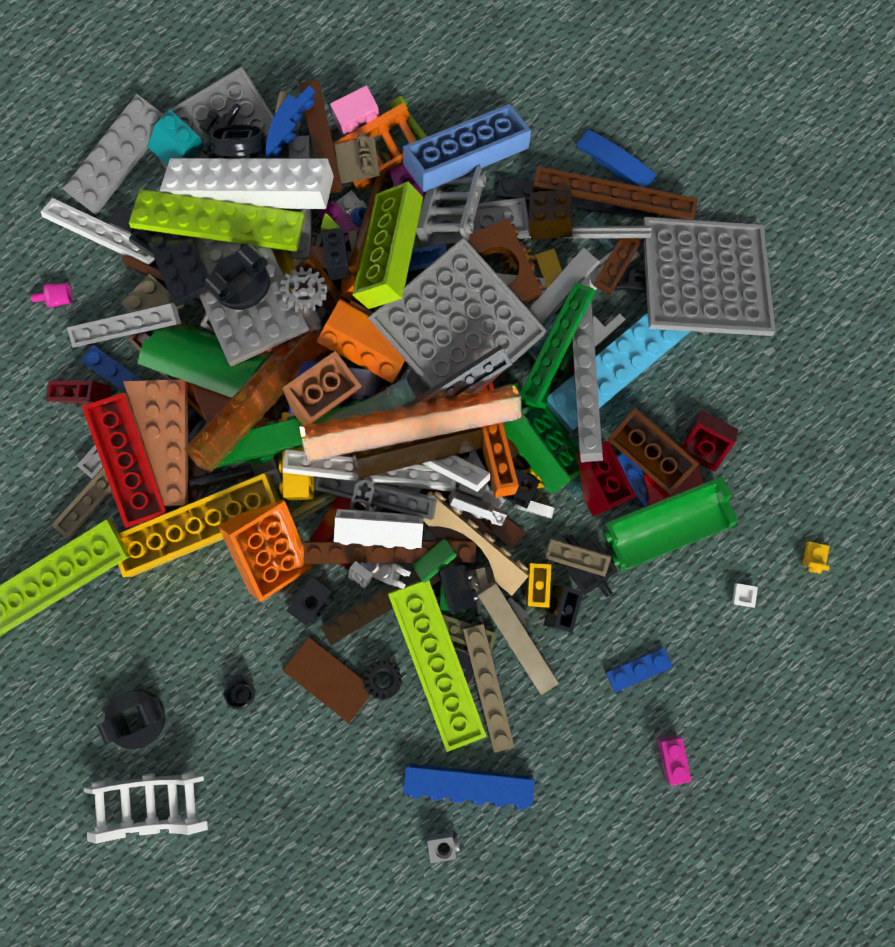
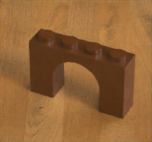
[468,218,544,305]

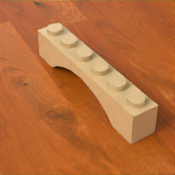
[423,491,529,596]

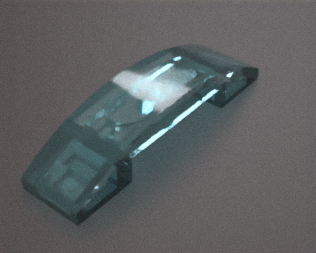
[328,378,416,438]

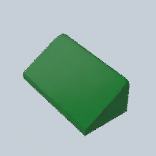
[413,539,456,583]

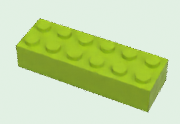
[352,182,423,309]

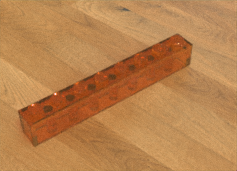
[184,331,323,472]

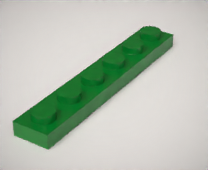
[519,283,596,406]

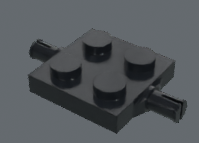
[562,534,618,597]

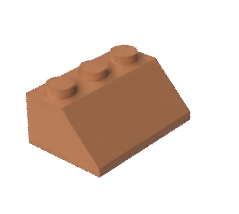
[282,351,362,429]

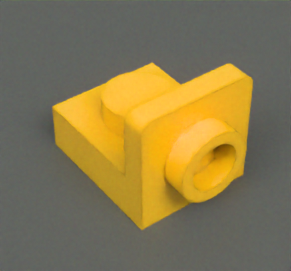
[802,542,830,574]

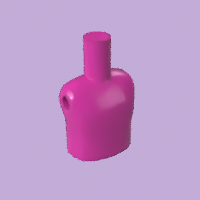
[31,282,73,307]

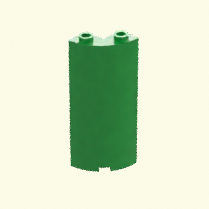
[138,322,273,402]
[603,476,738,572]

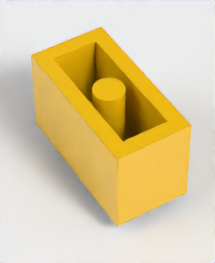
[526,563,551,607]

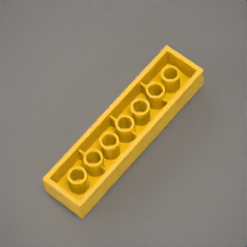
[118,473,280,577]

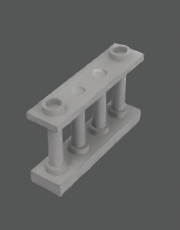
[416,166,486,243]

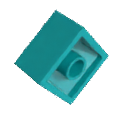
[147,110,205,166]

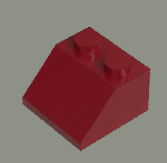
[682,410,739,472]

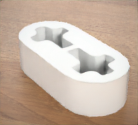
[514,501,555,519]

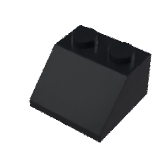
[439,565,478,614]

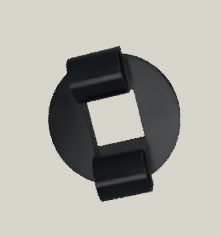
[208,124,266,158]
[204,244,270,310]
[97,689,165,749]

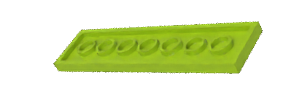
[129,189,305,252]
[0,519,130,636]
[388,580,487,752]

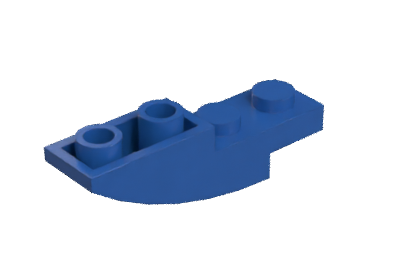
[265,86,315,159]

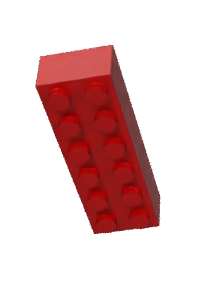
[82,393,170,528]

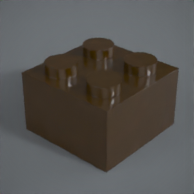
[529,189,573,240]

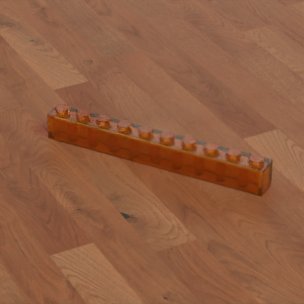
[299,386,522,461]

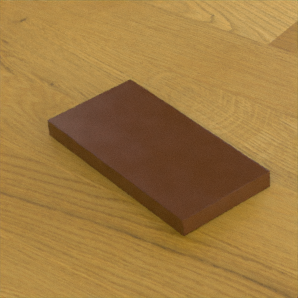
[283,637,370,723]

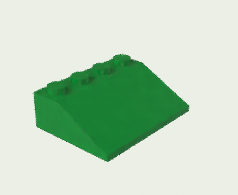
[503,405,580,494]

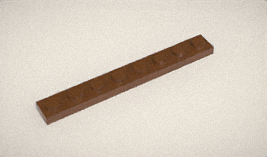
[533,166,698,221]
[304,540,476,564]

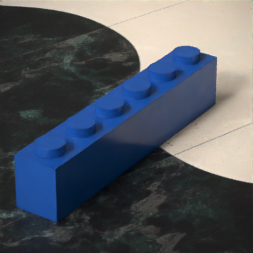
[403,763,535,809]

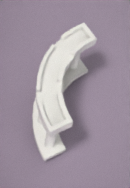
[84,772,208,844]

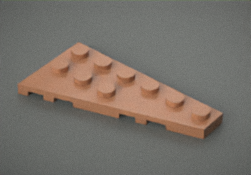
[123,379,188,506]

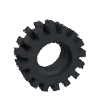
[363,660,403,700]

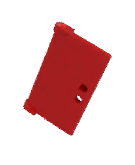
[643,465,704,506]

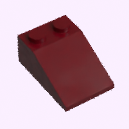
[578,440,637,517]

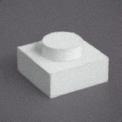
[732,583,758,608]

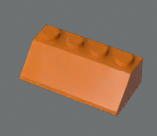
[317,299,405,383]

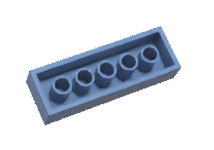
[403,104,531,192]

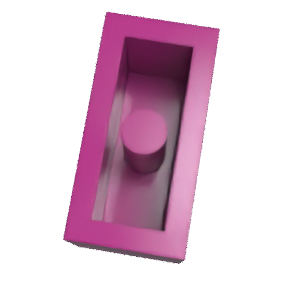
[657,735,692,786]

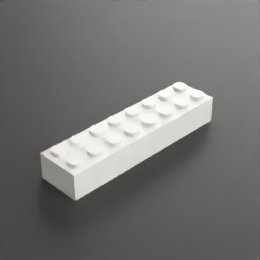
[160,158,334,209]

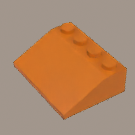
[218,500,313,602]

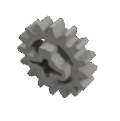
[280,267,327,313]

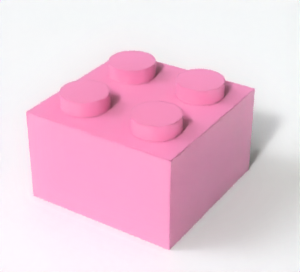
[330,86,379,137]

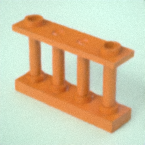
[333,103,417,191]

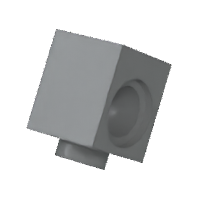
[427,832,460,863]

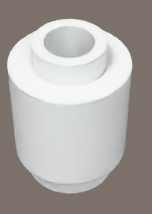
[300,308,323,336]

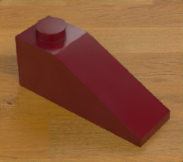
[46,380,111,405]

